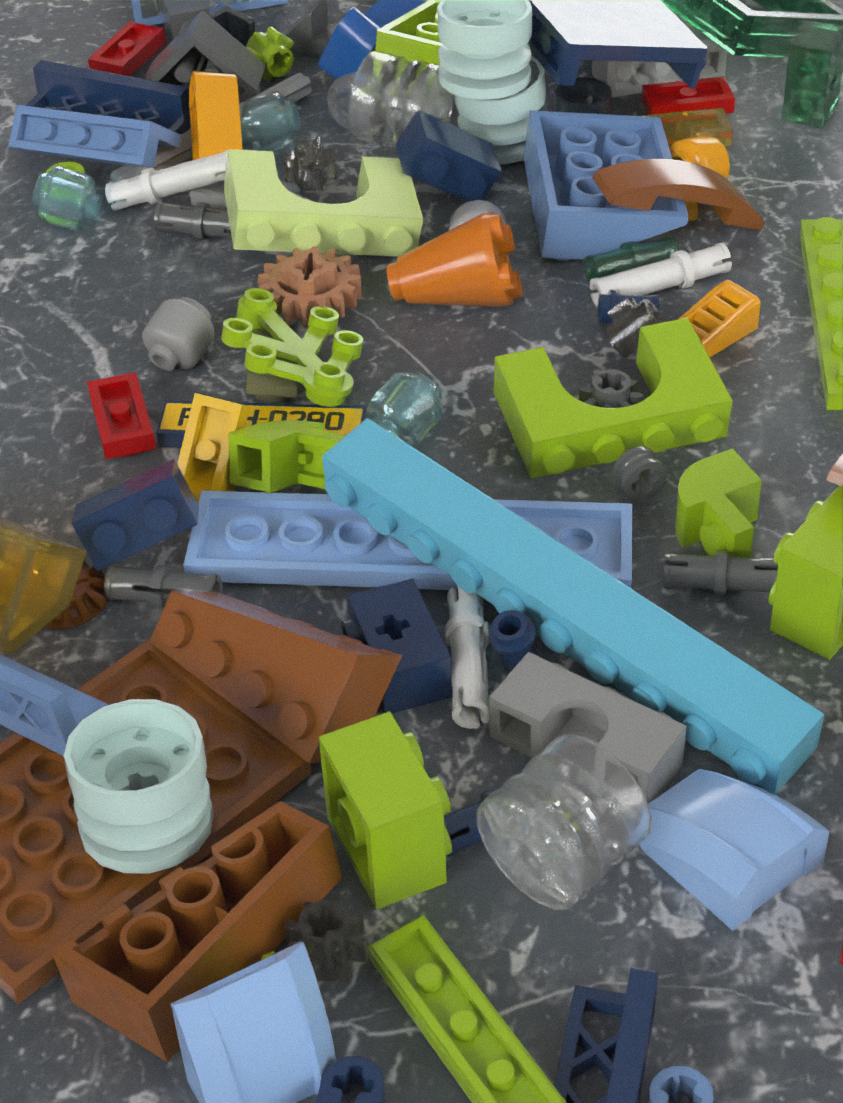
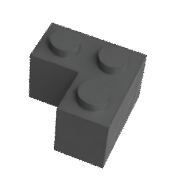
[145,10,266,104]

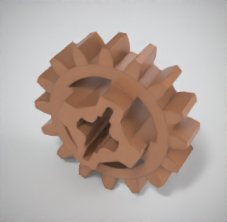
[258,247,362,326]

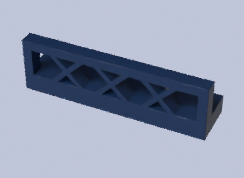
[25,60,190,147]
[554,967,659,1103]

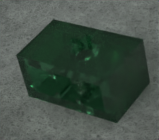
[781,20,843,129]

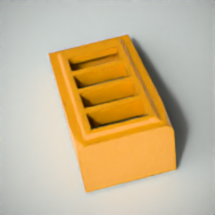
[677,280,761,358]

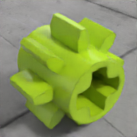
[246,26,296,82]

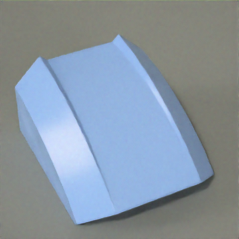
[638,769,829,931]
[171,942,336,1103]

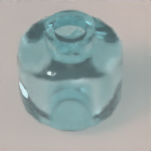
[240,92,302,151]
[32,166,102,231]
[367,372,443,448]

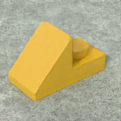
[177,393,250,503]

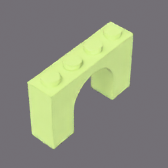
[224,149,423,257]

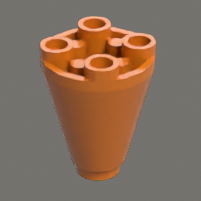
[387,212,523,307]

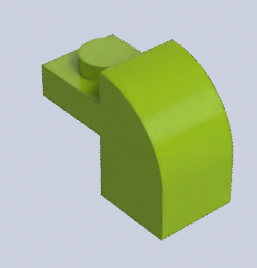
[229,420,346,493]
[675,448,762,558]

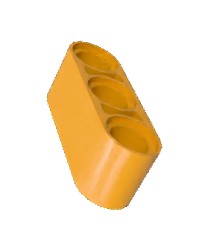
[189,71,243,160]

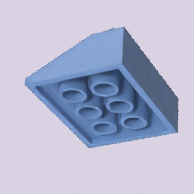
[523,110,689,261]

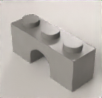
[489,652,687,812]

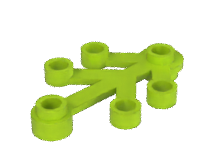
[221,288,363,407]

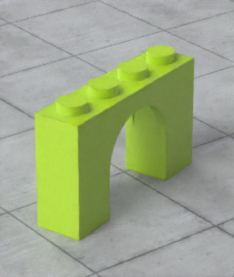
[494,318,733,479]

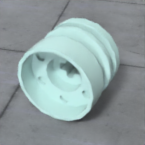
[437,0,532,100]
[454,56,548,164]
[64,699,214,873]

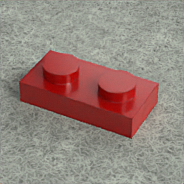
[88,21,166,76]
[641,76,735,123]
[87,372,156,460]

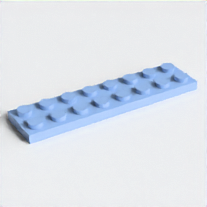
[183,491,632,590]

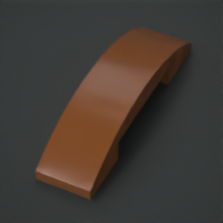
[592,159,765,231]

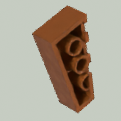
[150,590,402,764]
[51,801,342,1062]

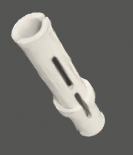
[105,150,228,211]
[590,243,732,308]
[444,585,490,729]

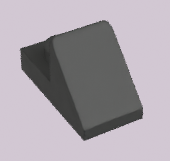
[285,0,338,58]

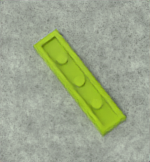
[367,915,567,1103]

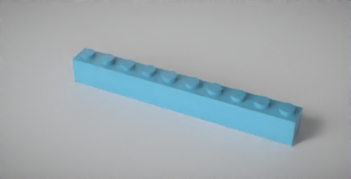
[322,418,825,795]

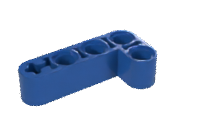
[318,0,426,92]

